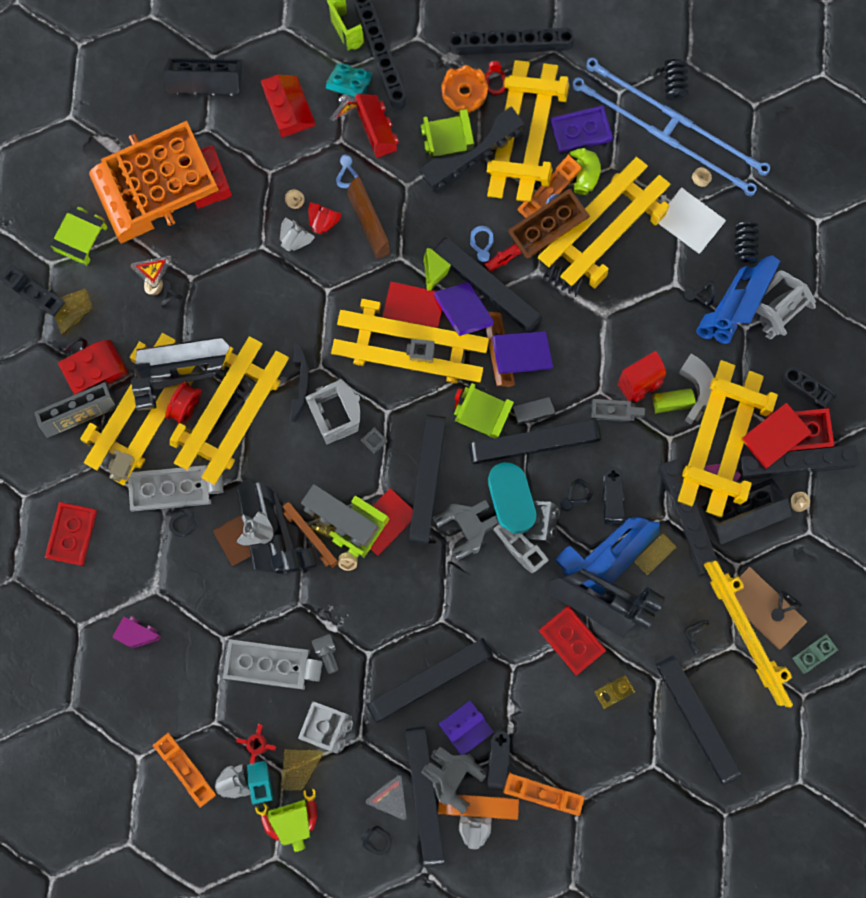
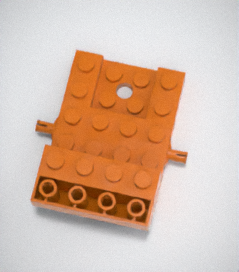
[89,121,219,243]

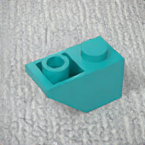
[247,761,274,805]

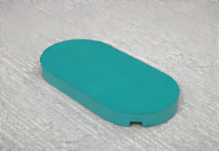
[488,462,537,534]

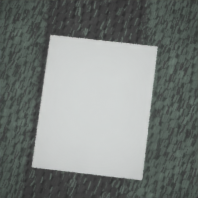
[658,188,726,254]

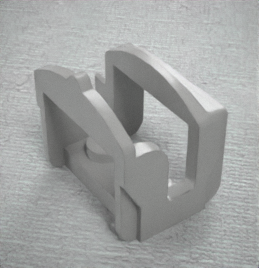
[756,270,816,339]
[305,380,360,445]

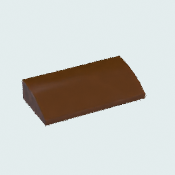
[347,176,390,260]
[508,188,590,259]

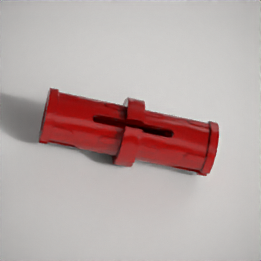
[483,243,521,273]

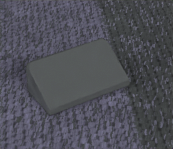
[513,397,555,425]

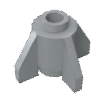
[280,218,315,252]
[237,511,273,545]
[215,764,250,798]
[459,816,491,849]

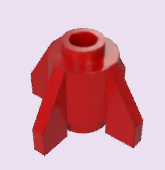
[308,202,342,234]
[236,724,277,764]

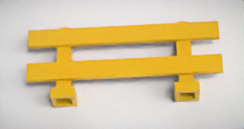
[487,60,569,202]
[538,157,670,289]
[331,299,489,384]
[80,333,196,486]
[170,336,289,485]
[677,360,778,517]
[704,561,793,707]

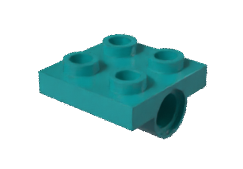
[326,63,372,97]

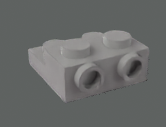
[298,702,353,754]

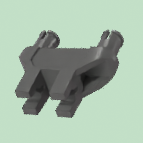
[432,500,499,561]
[421,747,488,814]

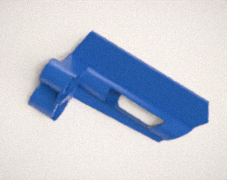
[696,255,781,344]
[555,517,660,595]

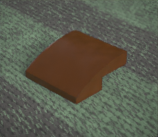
[213,514,251,566]

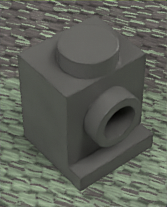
[406,339,435,364]

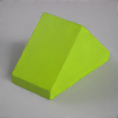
[424,248,451,291]

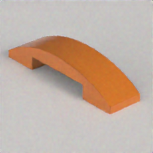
[517,155,582,218]
[153,733,216,808]
[503,773,585,816]
[438,795,519,820]

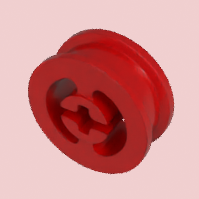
[165,381,202,425]

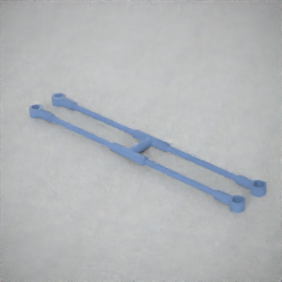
[573,58,770,196]

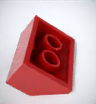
[261,75,316,138]
[355,94,399,158]

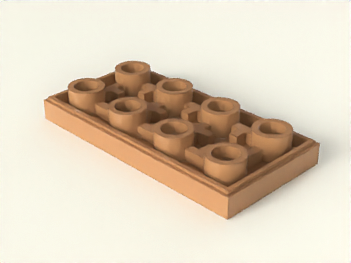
[734,567,807,650]

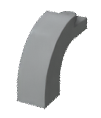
[679,354,714,424]
[493,524,549,573]

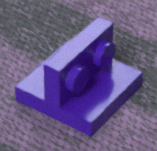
[439,701,494,755]

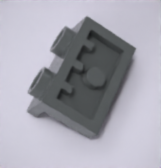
[525,501,560,543]

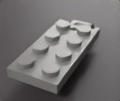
[128,465,223,512]
[223,639,322,690]

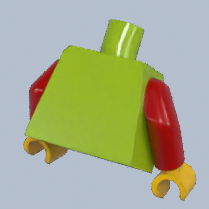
[255,789,317,852]

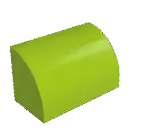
[652,388,696,414]

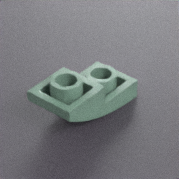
[792,634,838,674]

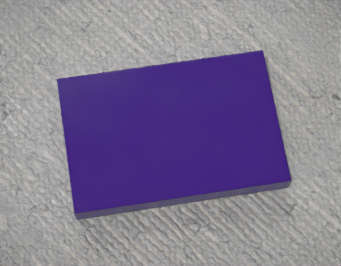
[550,105,613,154]
[434,282,494,336]
[492,331,553,374]

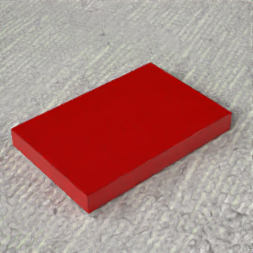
[383,282,442,328]
[741,403,812,469]
[370,488,413,556]
[45,502,97,566]
[538,605,606,676]

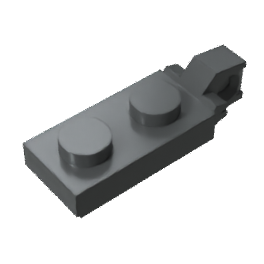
[591,399,645,422]

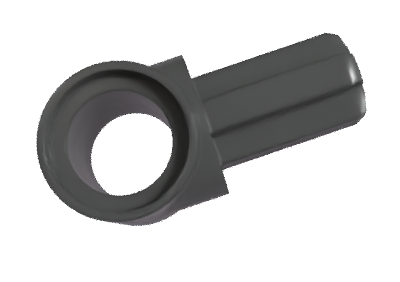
[312,634,339,674]

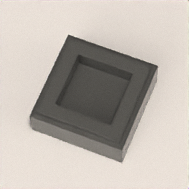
[361,427,388,454]

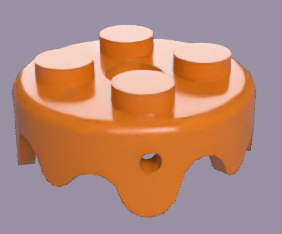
[442,65,488,113]

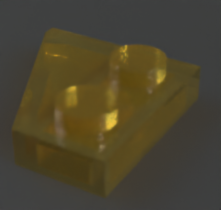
[55,289,93,336]
[282,749,323,791]

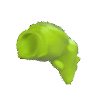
[570,148,601,195]

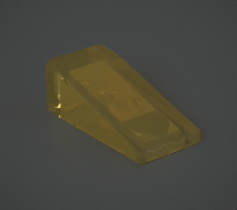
[634,534,676,575]

